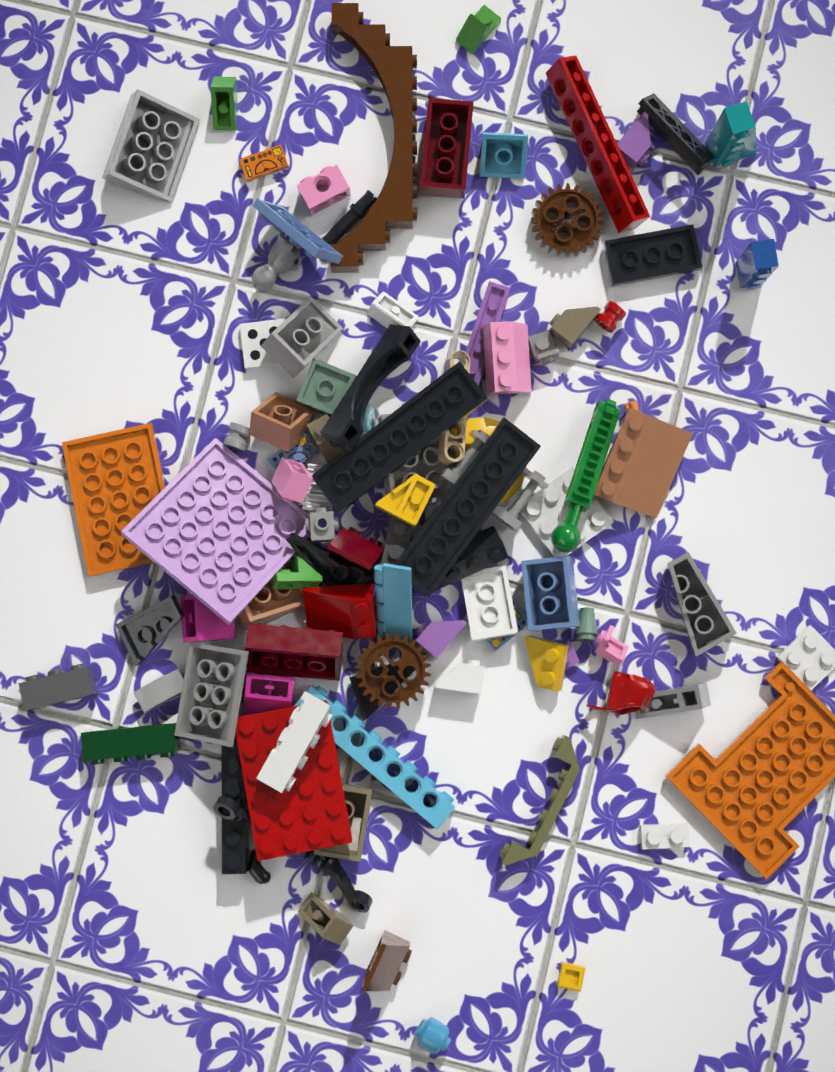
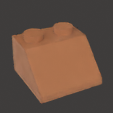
[249,392,315,452]

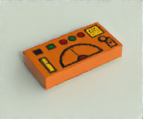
[239,145,289,182]

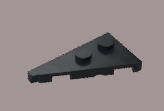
[286,532,372,586]
[349,652,428,720]

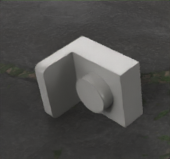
[528,330,559,365]

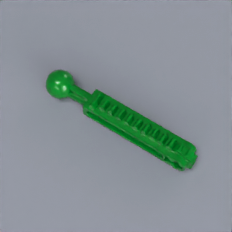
[551,398,621,553]

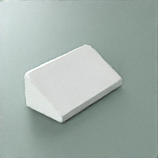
[368,291,420,329]

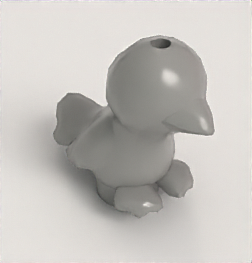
[252,233,300,291]

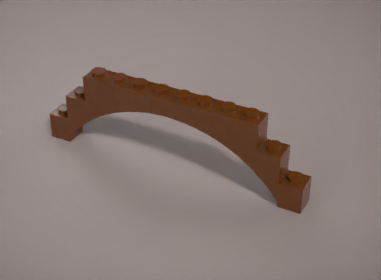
[330,3,417,273]

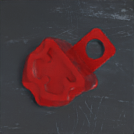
[586,671,656,715]

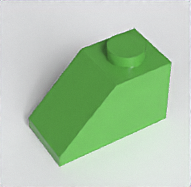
[210,76,238,131]

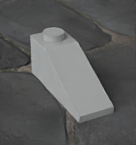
[635,682,711,719]

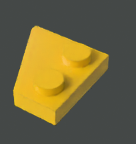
[374,474,436,527]
[524,635,569,692]

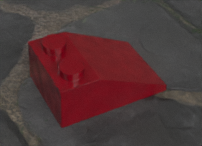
[327,526,384,575]

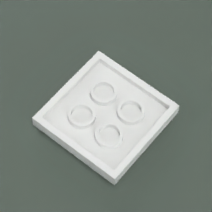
[520,467,614,557]

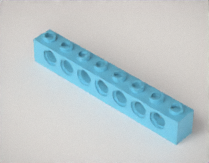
[294,685,455,829]

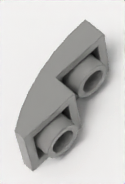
[134,669,184,713]

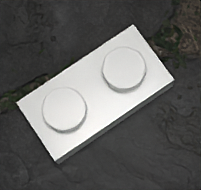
[640,822,690,850]

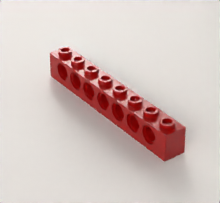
[545,55,651,234]

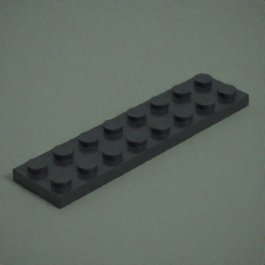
[311,361,489,514]
[393,417,541,597]

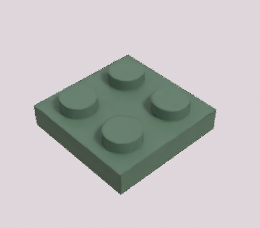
[296,358,356,415]

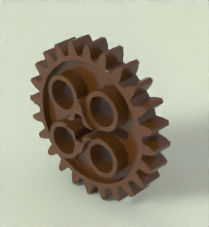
[530,183,605,258]
[355,633,431,709]

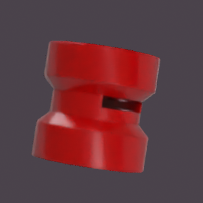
[594,301,626,333]

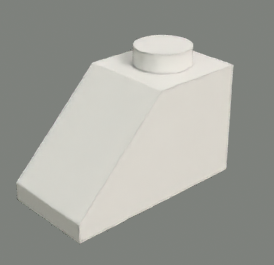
[435,659,485,694]

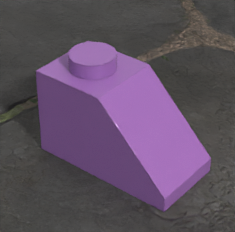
[617,112,651,170]
[415,620,467,658]

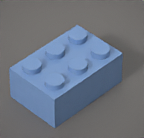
[521,556,580,631]

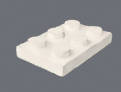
[461,565,518,642]

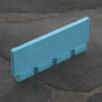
[374,563,413,643]

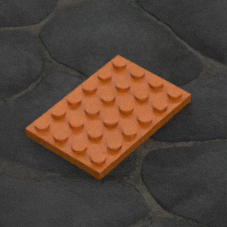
[61,423,166,577]

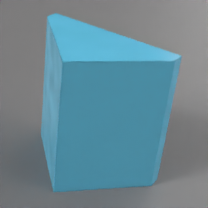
[480,132,528,179]

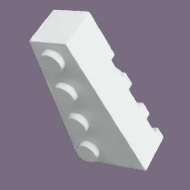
[256,691,333,793]

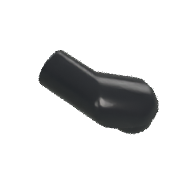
[248,850,271,884]

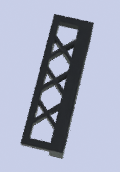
[637,93,716,175]

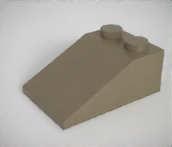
[314,783,373,862]

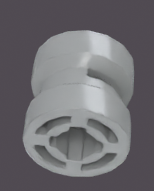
[223,422,250,452]

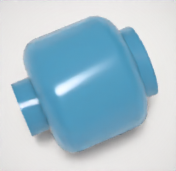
[414,1017,451,1055]

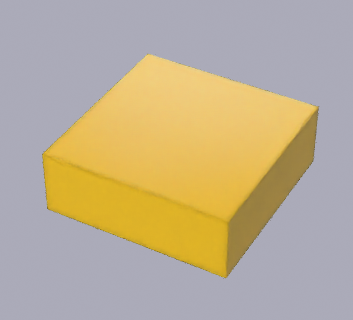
[557,962,585,992]

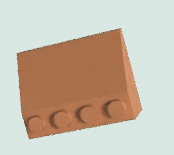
[594,407,693,518]

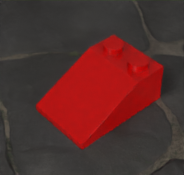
[303,583,376,639]

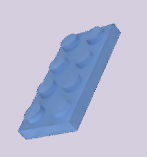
[253,198,343,264]

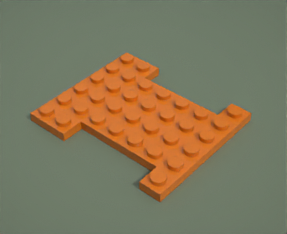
[665,662,835,880]

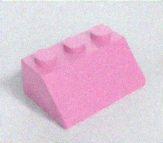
[483,321,532,395]

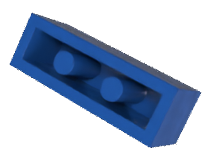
[736,239,779,290]

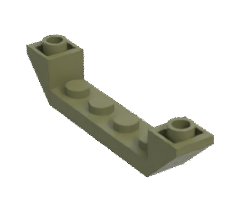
[499,734,580,865]

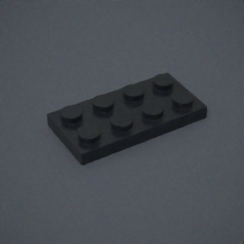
[603,224,703,287]

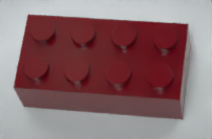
[420,98,474,199]
[245,623,343,681]

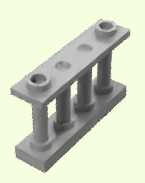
[439,429,549,530]

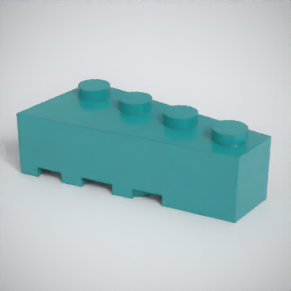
[706,101,757,168]

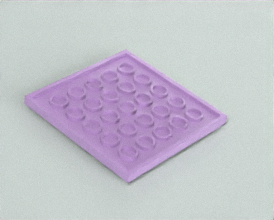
[121,438,320,625]

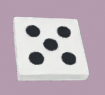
[240,318,285,370]

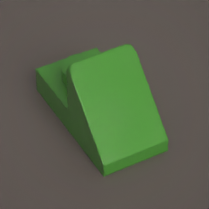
[456,5,501,55]
[270,556,322,589]

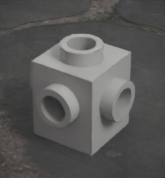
[305,508,339,542]

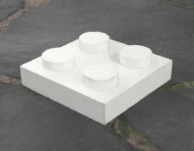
[776,625,835,691]

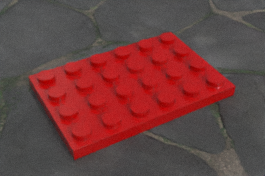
[236,700,353,861]

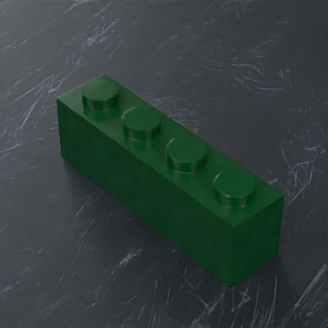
[81,723,181,765]

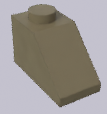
[549,306,601,349]
[307,414,345,463]
[298,893,354,945]

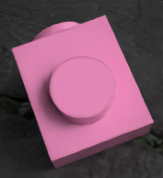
[595,625,629,667]

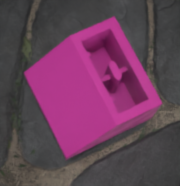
[181,594,236,642]
[244,673,296,715]

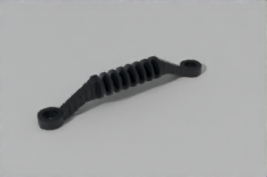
[213,796,373,913]

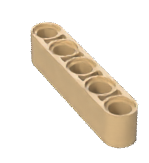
[438,350,470,466]

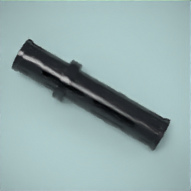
[322,190,377,246]

